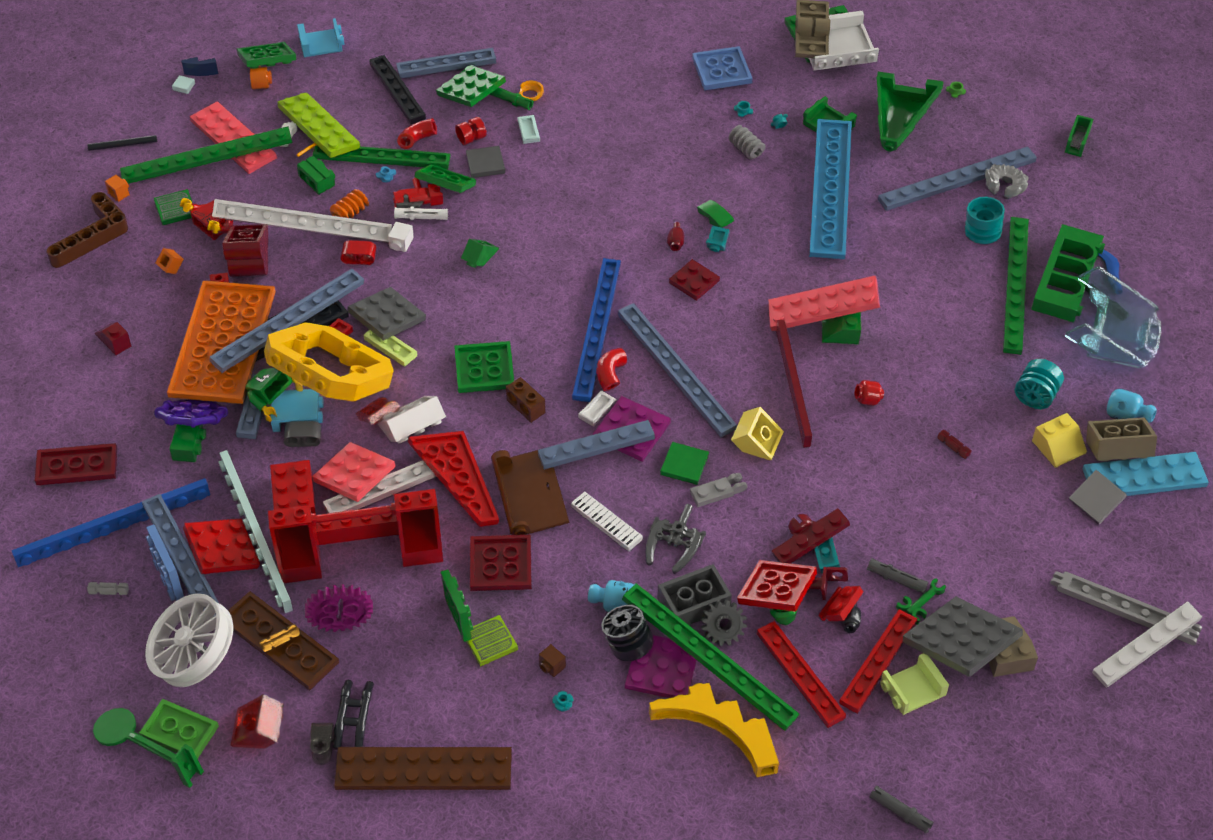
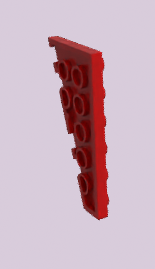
[408,431,499,527]

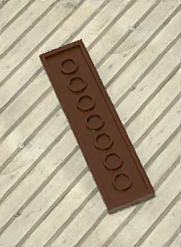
[334,747,512,790]

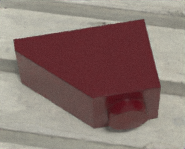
[95,322,131,355]

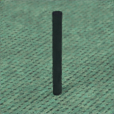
[87,135,157,151]

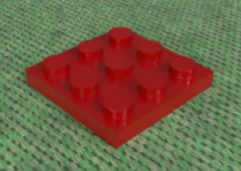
[183,518,260,574]
[737,560,817,612]

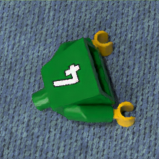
[245,368,306,422]

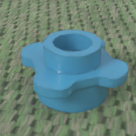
[376,166,396,182]

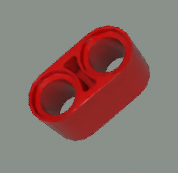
[341,240,377,265]

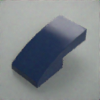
[181,57,219,76]

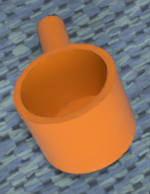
[250,66,272,89]

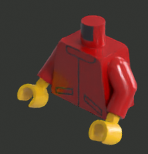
[179,198,233,241]

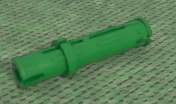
[489,87,534,110]

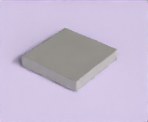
[1069,470,1127,525]

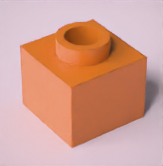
[105,175,130,202]
[155,248,184,274]

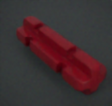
[937,429,971,459]

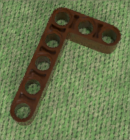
[46,192,128,268]

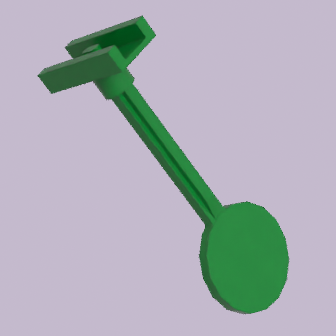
[93,708,204,788]

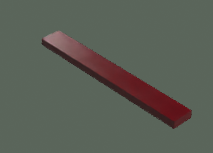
[776,320,812,448]

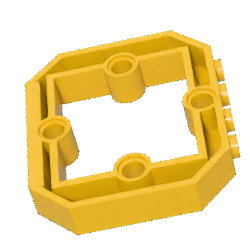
[264,323,394,402]

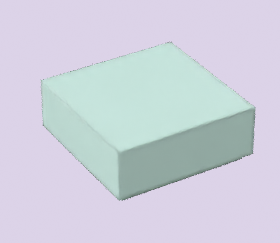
[172,75,195,94]

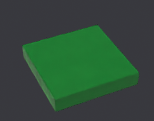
[660,442,709,485]

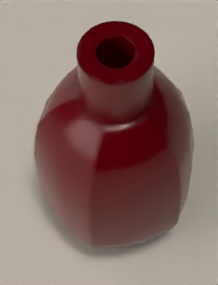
[667,222,684,251]

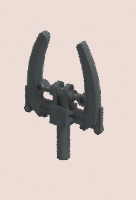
[646,504,706,574]

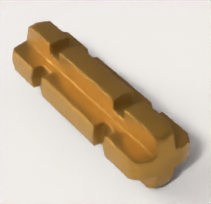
[259,624,300,652]

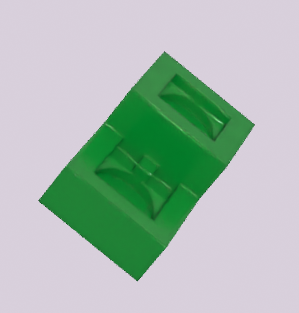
[697,200,734,228]

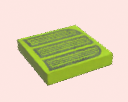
[466,615,518,666]

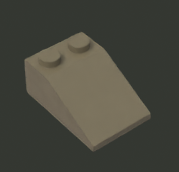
[988,616,1038,677]

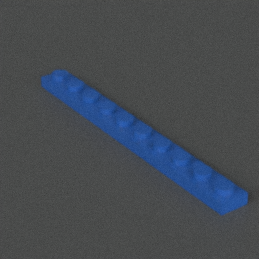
[572,258,621,402]
[11,478,211,567]

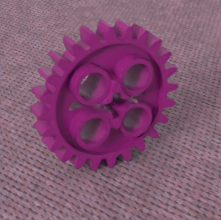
[305,584,373,632]

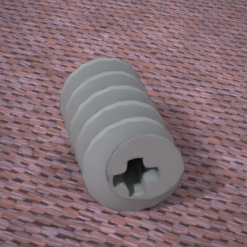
[729,125,766,159]

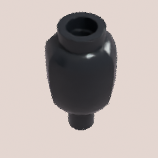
[841,602,861,633]

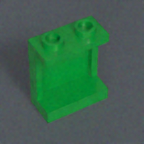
[803,96,857,133]

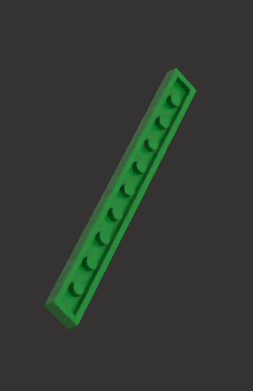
[120,126,293,184]
[1003,217,1029,355]
[622,583,799,731]

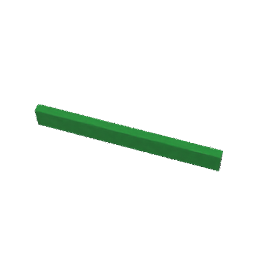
[312,145,451,169]

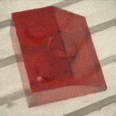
[230,694,284,749]

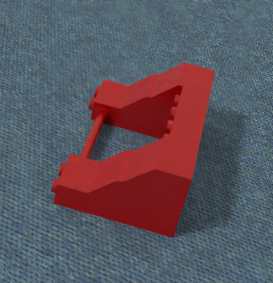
[268,489,444,583]

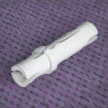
[394,206,448,220]

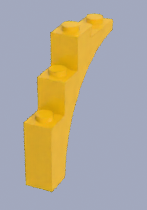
[649,683,779,777]

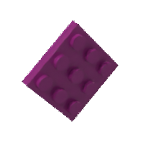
[592,396,671,462]
[625,635,697,698]

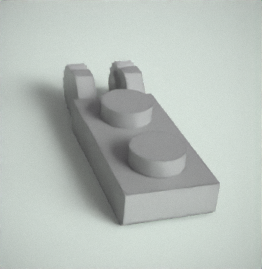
[690,473,747,507]

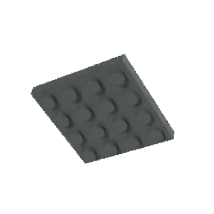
[903,596,1023,677]

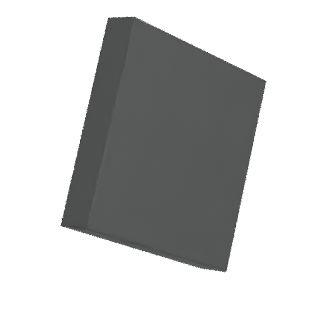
[466,146,505,178]

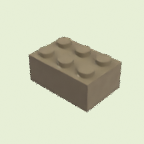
[1086,417,1157,461]

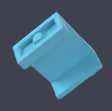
[297,18,345,57]
[271,389,324,432]

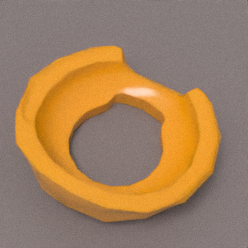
[519,80,544,101]

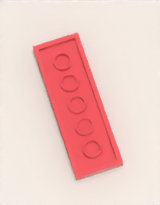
[190,101,277,174]
[769,276,880,331]

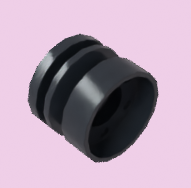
[601,605,654,661]

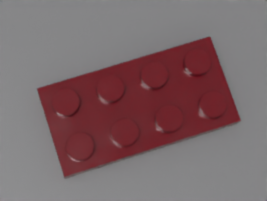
[35,443,117,485]

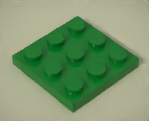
[237,42,296,69]
[436,65,506,107]
[454,341,514,393]

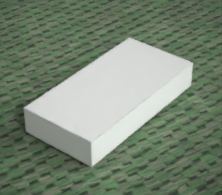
[578,391,616,427]

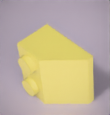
[731,407,784,460]
[1032,413,1087,468]

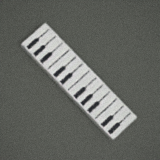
[571,492,643,552]

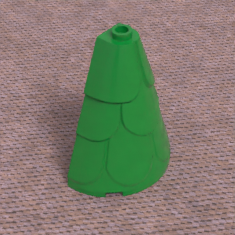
[876,71,944,152]

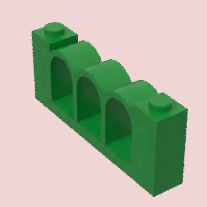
[1031,224,1105,323]

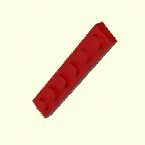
[839,609,917,714]
[757,621,846,728]

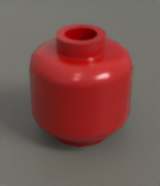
[854,380,884,406]

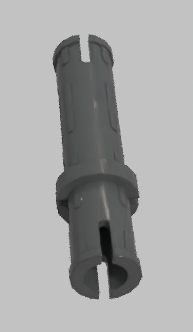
[867,558,929,594]
[870,786,934,834]

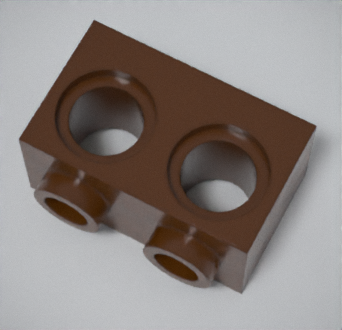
[506,377,546,423]

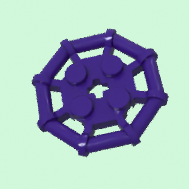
[154,399,228,428]

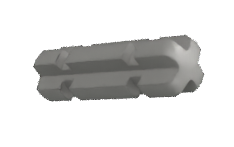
[87,582,129,595]

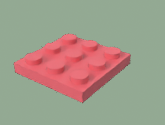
[312,442,396,502]

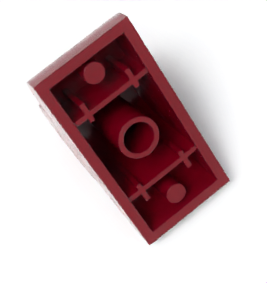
[222,224,268,277]

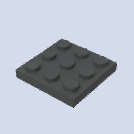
[348,287,426,340]

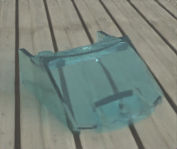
[1065,266,1161,368]

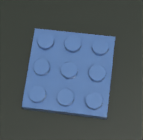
[692,46,753,91]
[145,524,184,601]

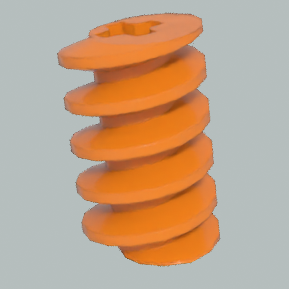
[330,189,369,218]

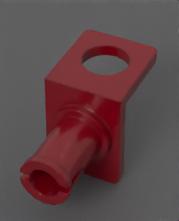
[809,567,848,600]

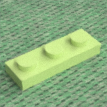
[364,330,417,367]

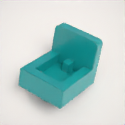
[706,226,730,252]

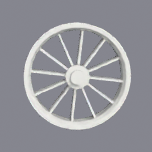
[145,594,233,687]

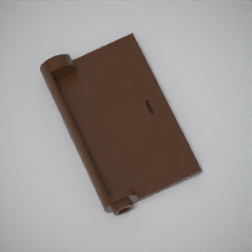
[491,447,570,535]

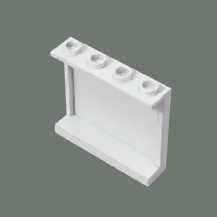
[809,11,879,70]

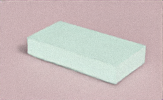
[517,115,540,144]

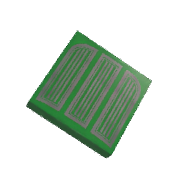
[154,189,193,225]

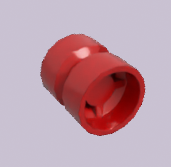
[455,117,487,145]

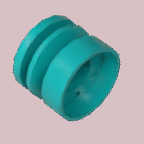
[965,197,1005,244]
[1014,359,1064,410]

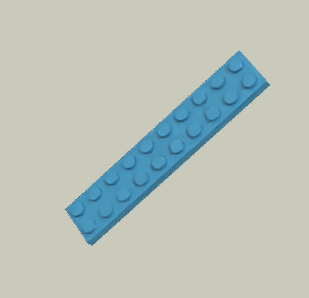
[809,119,852,259]

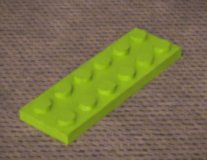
[278,92,360,158]

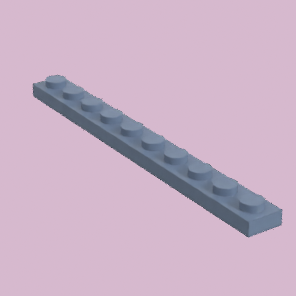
[878,147,1037,211]
[210,269,364,373]
[618,303,737,437]

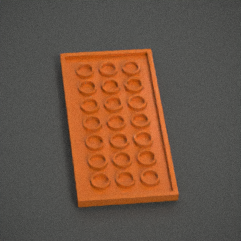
[167,281,276,404]

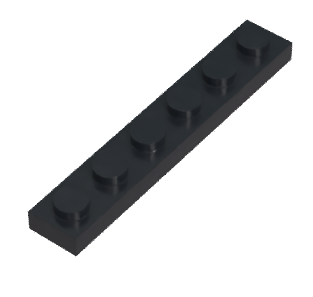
[369,55,426,124]

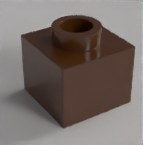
[539,644,566,677]

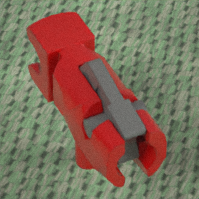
[393,178,443,208]

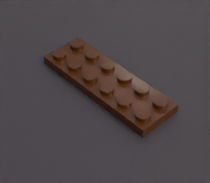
[228,591,339,691]

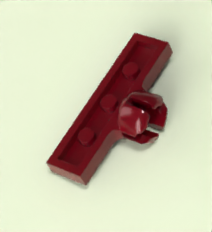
[771,508,850,564]

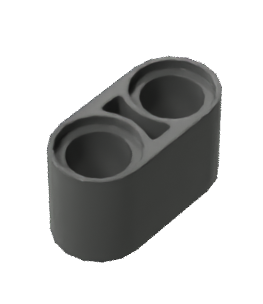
[284,421,321,447]

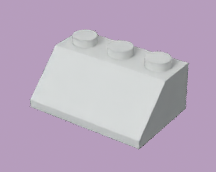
[375,396,446,444]

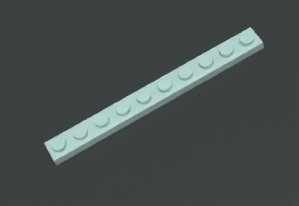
[218,450,293,613]

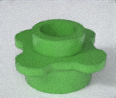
[946,82,966,98]

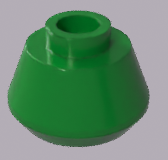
[770,609,798,625]

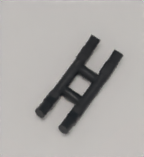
[333,679,374,748]

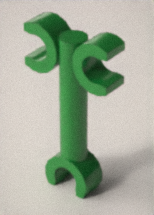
[896,578,946,625]

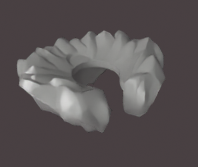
[985,164,1028,199]

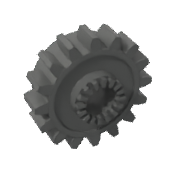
[701,599,747,646]

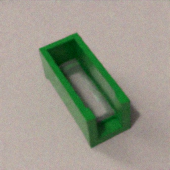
[1065,115,1094,157]

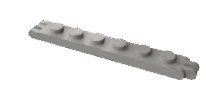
[1050,572,1202,645]

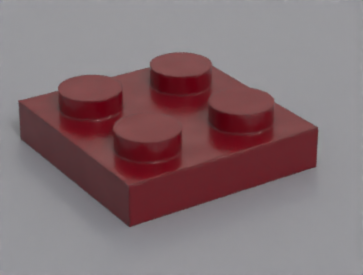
[669,259,720,301]

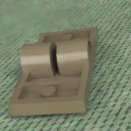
[795,0,830,58]

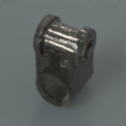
[310,723,334,765]

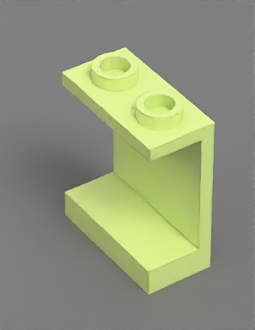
[880,653,949,715]

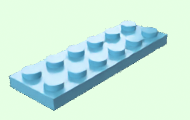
[1082,452,1209,496]

